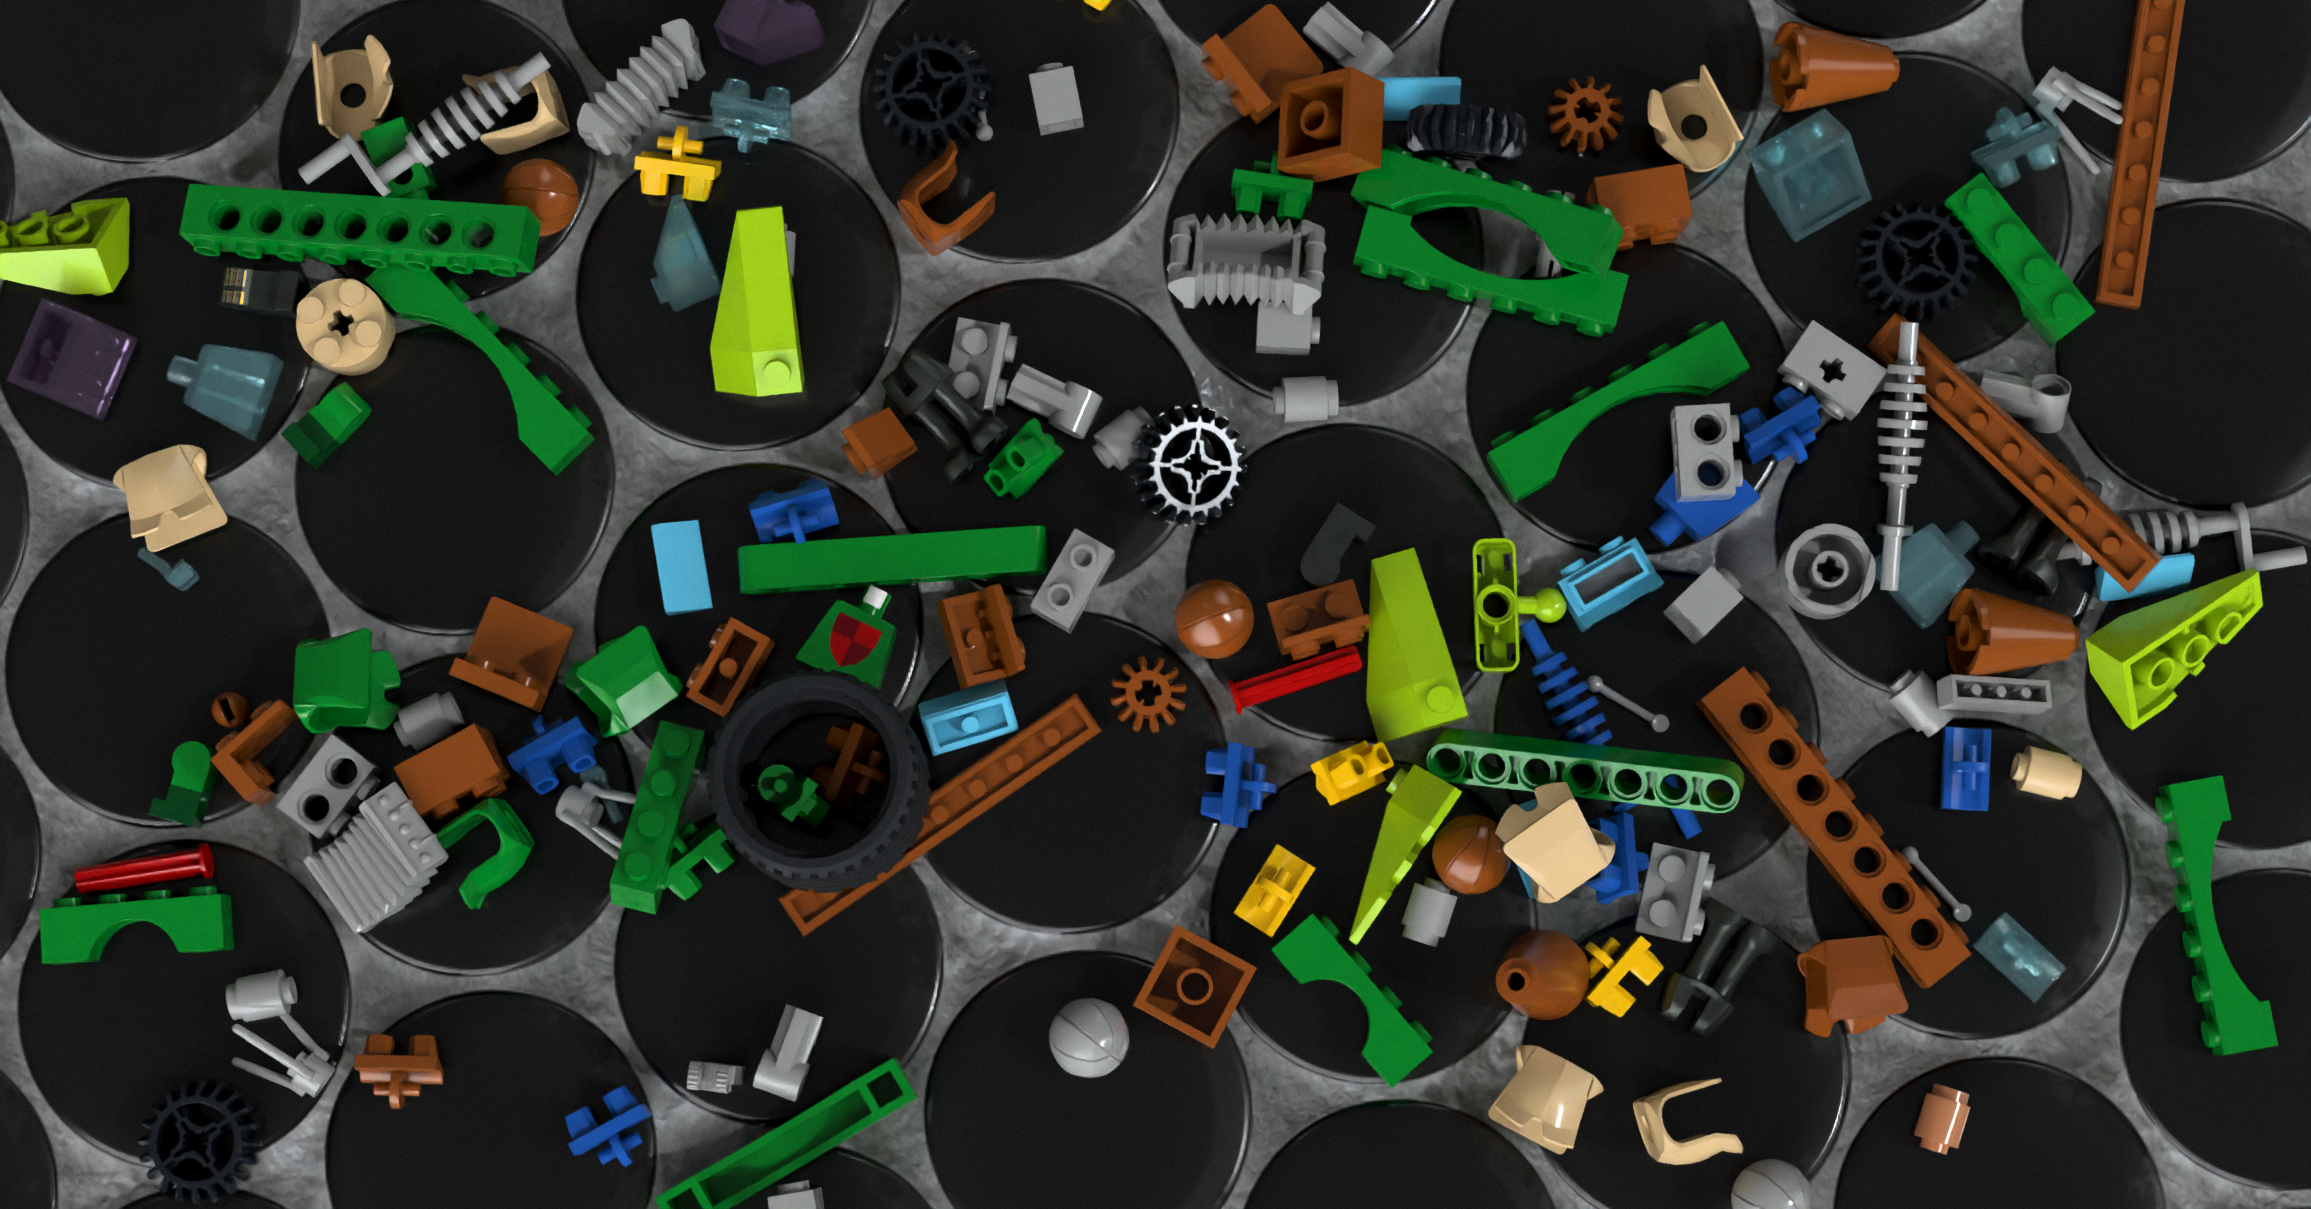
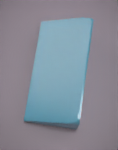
[1376,77,1461,121]
[651,520,713,616]
[2094,553,2195,602]
[918,679,1019,756]

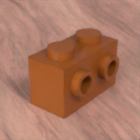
[686,617,776,718]

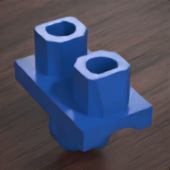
[1738,385,1822,465]
[748,478,840,544]
[507,714,598,795]
[1940,727,1991,812]
[1200,742,1277,828]
[1585,812,1649,905]
[565,1085,652,1167]

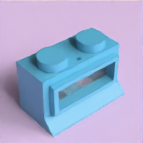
[1555,536,1664,632]

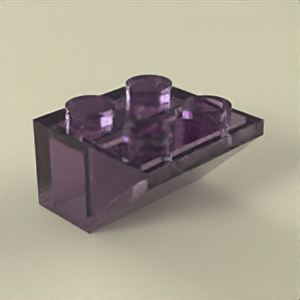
[713,0,826,67]
[7,298,138,421]

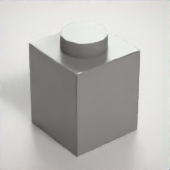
[1029,63,1084,135]
[1256,301,1320,356]

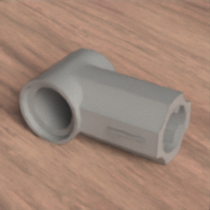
[1303,2,1395,78]
[1006,364,1103,439]
[1980,369,2072,434]
[753,1004,824,1102]

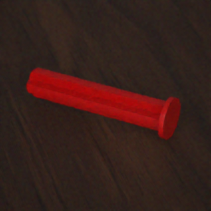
[1227,645,1362,715]
[74,843,214,894]

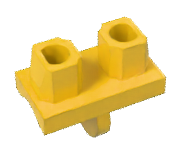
[634,125,722,202]
[1310,741,1394,806]
[1233,844,1316,938]
[1584,936,1664,1018]

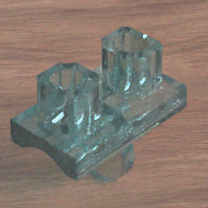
[710,78,792,153]
[1970,107,2062,188]
[1973,912,2067,1002]

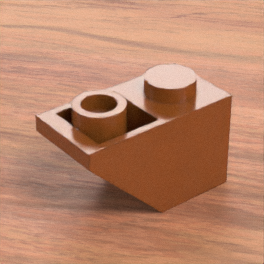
[841,407,918,480]

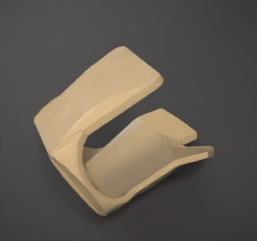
[312,35,394,141]
[1648,64,1744,173]
[462,66,570,155]
[113,444,228,552]
[1495,782,1616,903]
[1488,1045,1604,1154]
[1633,1078,1743,1165]

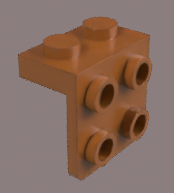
[1201,4,1323,125]

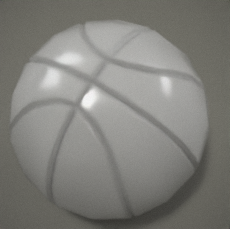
[1049,998,1129,1078]
[1731,1159,1813,1209]

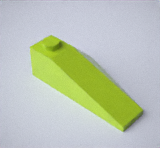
[0,198,130,296]
[710,205,805,397]
[1366,548,1468,743]
[2085,568,2263,730]
[1348,764,1462,946]

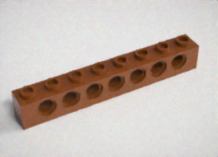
[1696,666,1972,989]

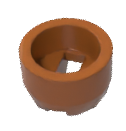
[212,692,250,728]

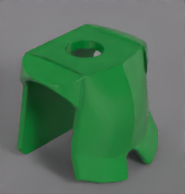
[562,626,683,738]
[293,628,401,733]
[436,798,534,910]

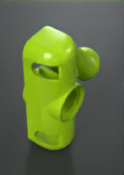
[1472,538,1567,674]

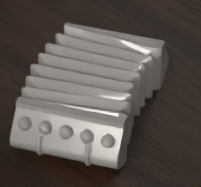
[577,18,706,157]
[1167,212,1326,315]
[303,782,449,934]

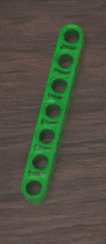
[737,526,1049,594]
[1426,729,1745,813]

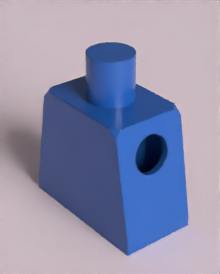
[1649,436,1761,547]

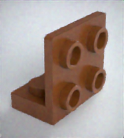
[1267,579,1371,661]
[449,597,574,713]
[210,699,299,807]

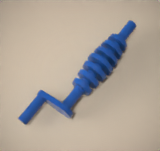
[1519,618,1703,839]

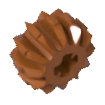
[1547,76,1624,153]
[1110,656,1187,733]

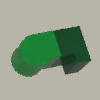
[281,382,372,469]
[148,741,218,829]

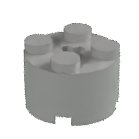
[1777,524,1876,620]

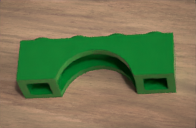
[1938,172,2096,348]
[609,720,706,915]
[39,886,234,965]
[1271,913,1433,1088]

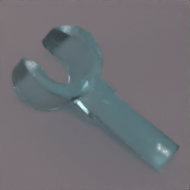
[137,547,200,591]
[580,764,624,824]

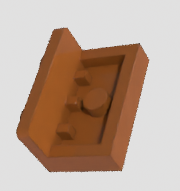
[936,583,1025,689]

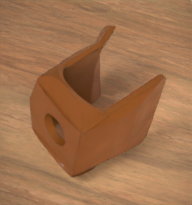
[897,140,996,256]
[1797,935,1908,1037]

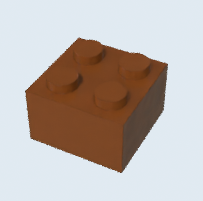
[1277,67,1385,183]
[1586,163,1693,252]
[393,723,514,823]
[1133,924,1257,1049]

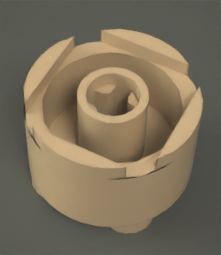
[296,279,396,376]

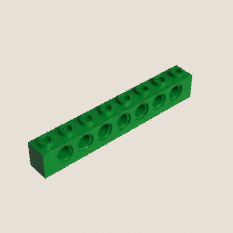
[179,184,541,277]

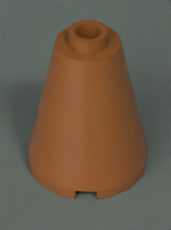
[1770,22,1900,112]
[1946,588,2080,676]
[1496,929,1591,1020]

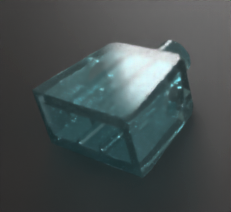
[167,344,284,442]
[1874,520,1980,630]

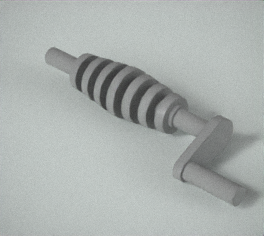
[298,52,551,197]
[1876,322,1928,591]
[2033,502,2307,572]

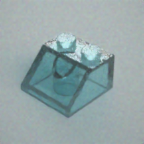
[1748,108,1872,243]

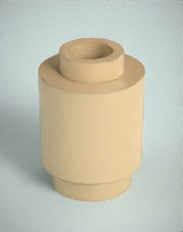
[2010,746,2082,800]

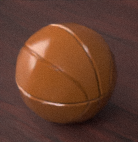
[499,158,579,236]
[1174,579,1254,659]
[1432,814,1511,895]

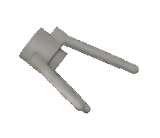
[2032,66,2123,175]
[556,781,637,860]
[232,1014,335,1098]

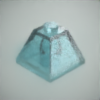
[651,194,722,312]

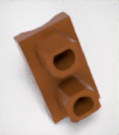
[810,722,890,811]
[354,1034,444,1109]

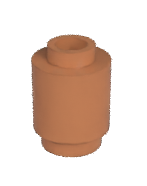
[1914,1084,1971,1155]

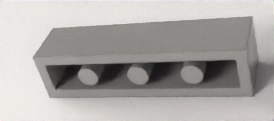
[1936,674,2052,715]

